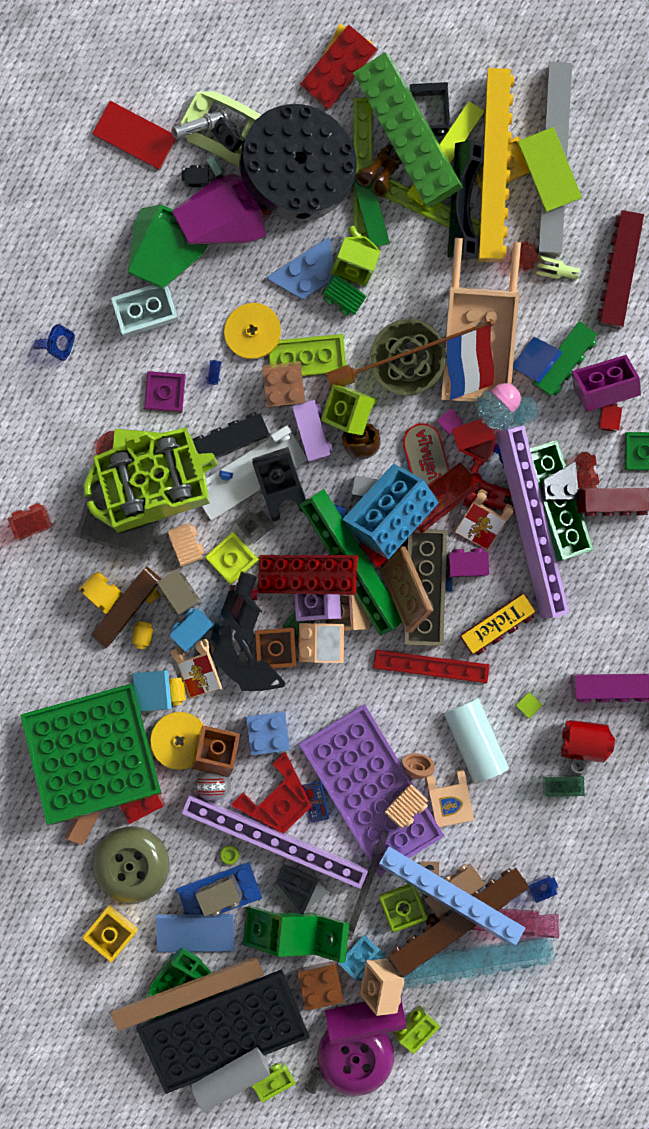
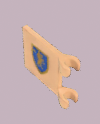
[427,769,474,827]

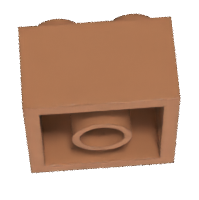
[262,361,305,407]

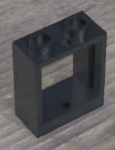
[409,82,450,136]

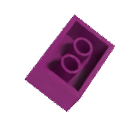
[572,355,641,412]

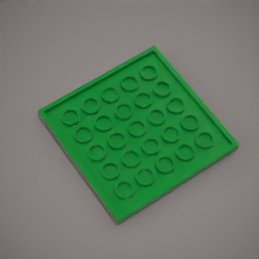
[20,683,162,826]

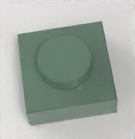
[207,156,224,179]

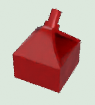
[452,416,499,474]

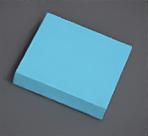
[133,670,172,711]

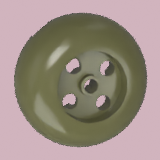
[370,319,446,396]
[93,826,170,904]

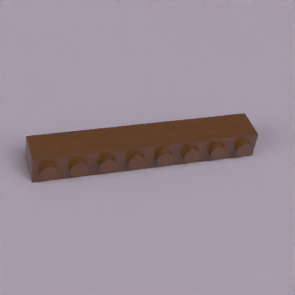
[389,868,530,978]

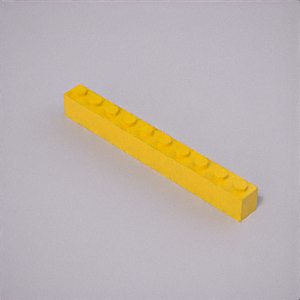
[478,68,514,263]

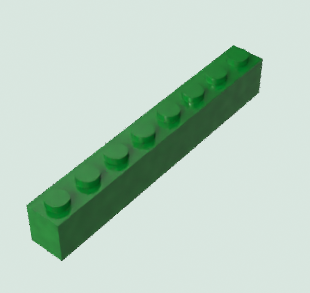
[299,489,402,636]

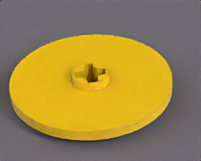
[224,303,281,359]
[150,712,203,770]

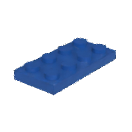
[177,862,262,914]

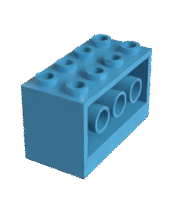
[343,463,439,559]

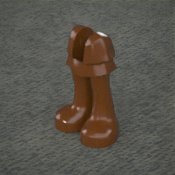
[356,144,402,197]

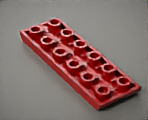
[258,555,358,595]

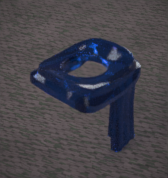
[33,324,75,361]

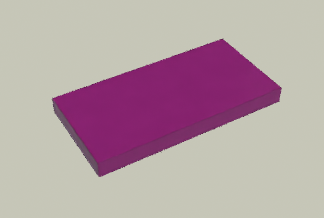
[325,997,407,1045]

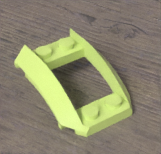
[179,91,261,167]

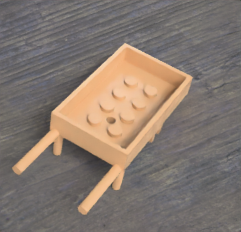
[441,238,521,404]

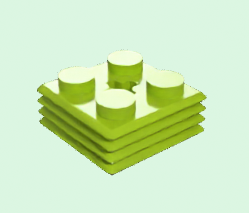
[379,884,428,933]

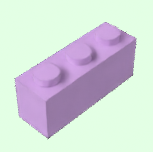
[292,400,333,463]

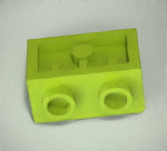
[393,1005,441,1054]

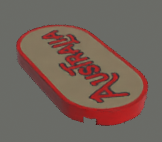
[403,423,451,498]

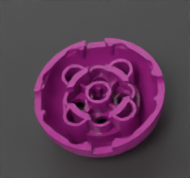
[317,1030,394,1096]

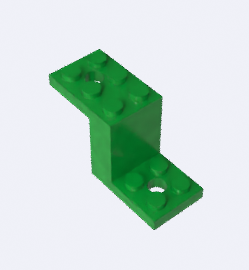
[243,906,349,963]

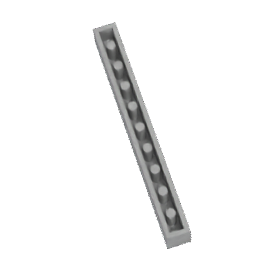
[534,62,572,256]

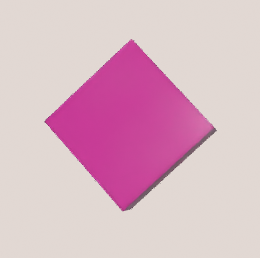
[437,408,464,435]

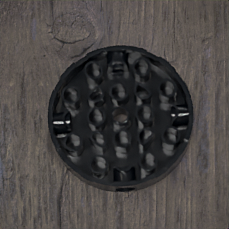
[239,104,357,221]

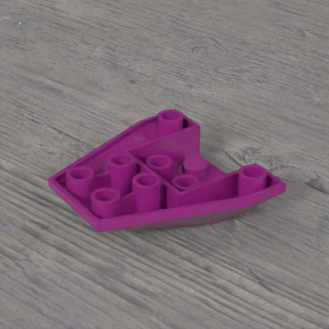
[172,173,266,244]

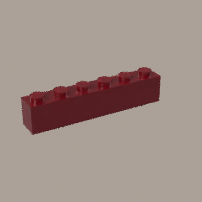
[596,210,644,329]

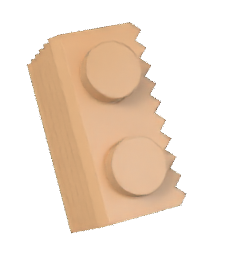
[167,523,205,567]
[384,783,428,829]

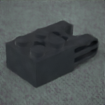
[252,447,306,522]

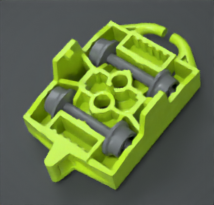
[83,427,218,533]

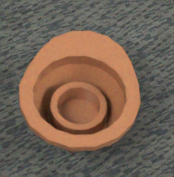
[402,753,435,780]

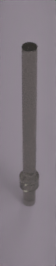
[348,830,389,940]

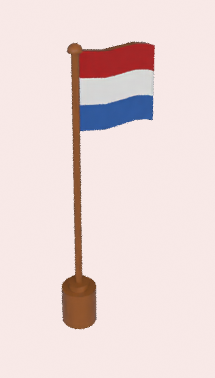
[327,319,495,400]

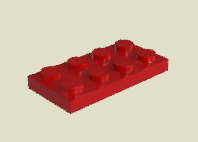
[300,24,378,110]

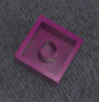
[447,548,489,577]

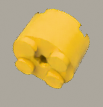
[78,571,123,615]

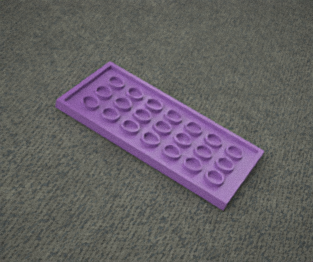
[299,704,445,876]

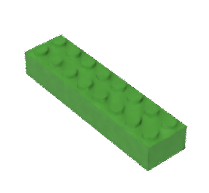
[353,52,463,208]

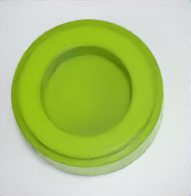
[220,845,239,865]

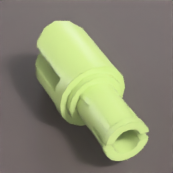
[536,256,580,280]

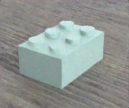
[111,285,179,338]

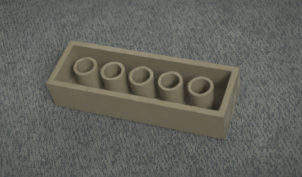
[404,529,447,646]

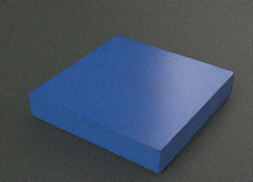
[513,337,562,383]

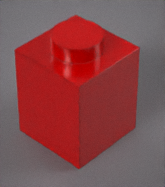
[598,403,622,432]

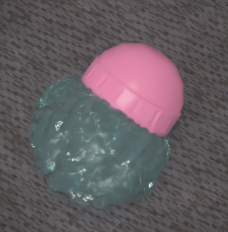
[475,383,521,430]

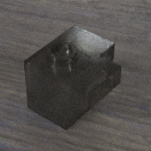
[234,509,275,544]

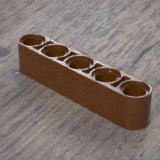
[91,566,161,649]

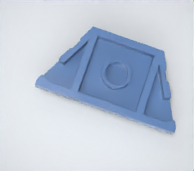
[267,237,333,300]

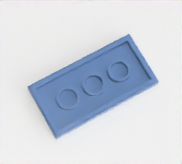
[156,914,235,952]

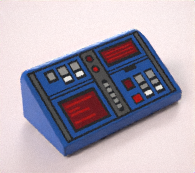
[303,781,330,822]

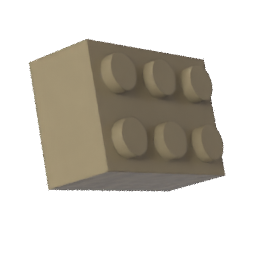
[157,569,202,615]

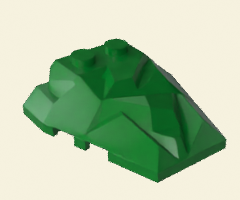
[143,948,227,1019]

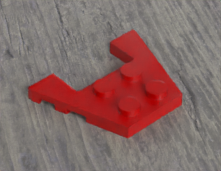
[231,752,312,833]

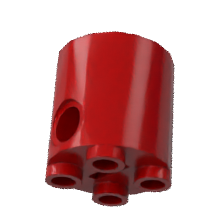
[561,720,615,763]

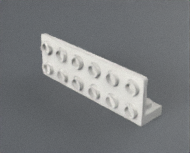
[202,425,308,520]

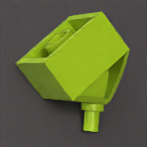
[330,226,381,287]
[321,384,378,435]

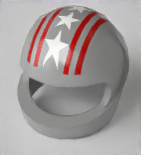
[196,772,231,802]

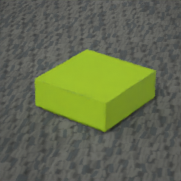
[515,692,543,719]

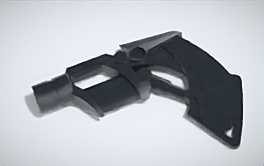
[209,571,286,691]

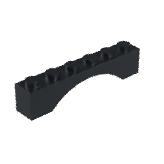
[447,140,485,261]

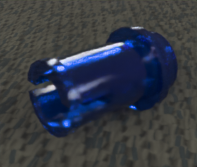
[205,360,222,385]

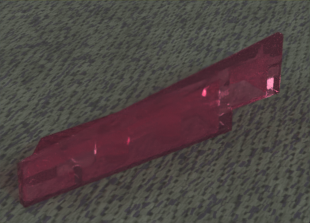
[471,908,559,939]

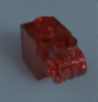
[575,452,599,490]

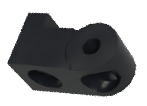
[211,117,245,153]

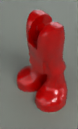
[463,472,515,513]

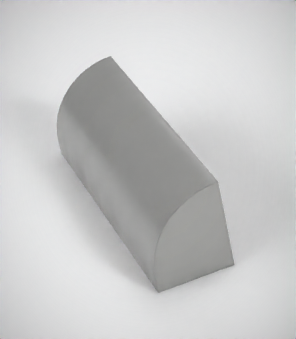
[191,1048,270,1113]

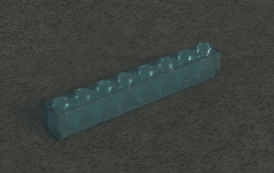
[403,934,555,988]

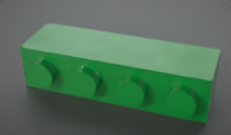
[532,321,598,398]

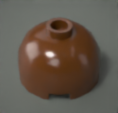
[342,423,381,459]

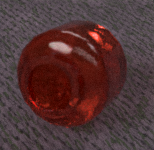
[511,241,538,271]

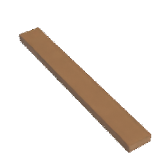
[111,956,264,1031]

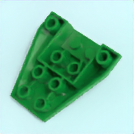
[128,205,209,289]

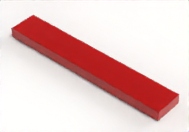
[373,649,490,683]

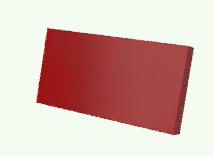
[92,100,176,170]

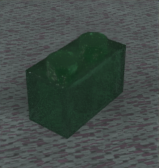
[543,775,585,797]

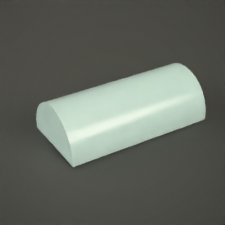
[443,698,509,784]

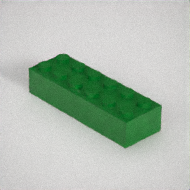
[530,440,594,562]

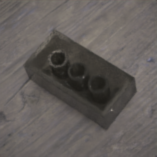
[75,500,162,559]

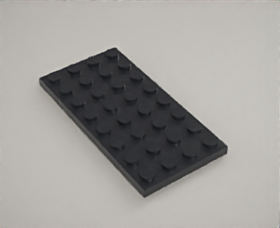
[137,969,310,1094]

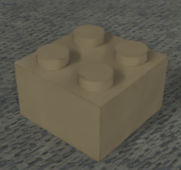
[195,874,243,917]

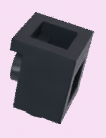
[181,164,209,188]

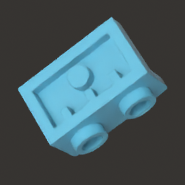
[338,935,385,982]

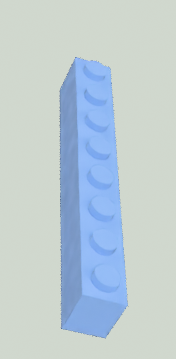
[379,847,525,947]

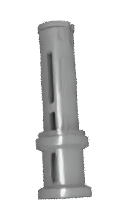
[171,108,228,139]

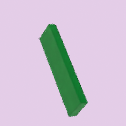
[353,173,390,247]

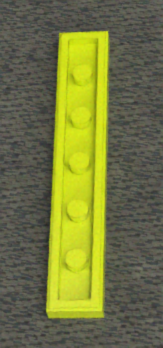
[407,101,485,206]

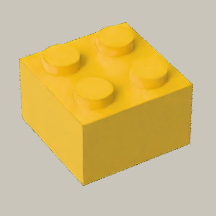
[82,904,139,963]

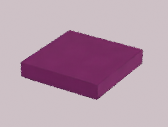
[144,371,186,413]

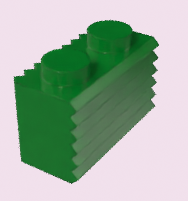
[321,274,367,317]

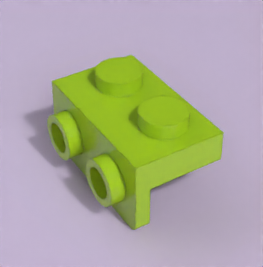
[251,1062,296,1103]

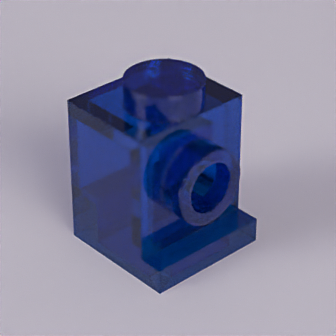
[527,874,559,903]

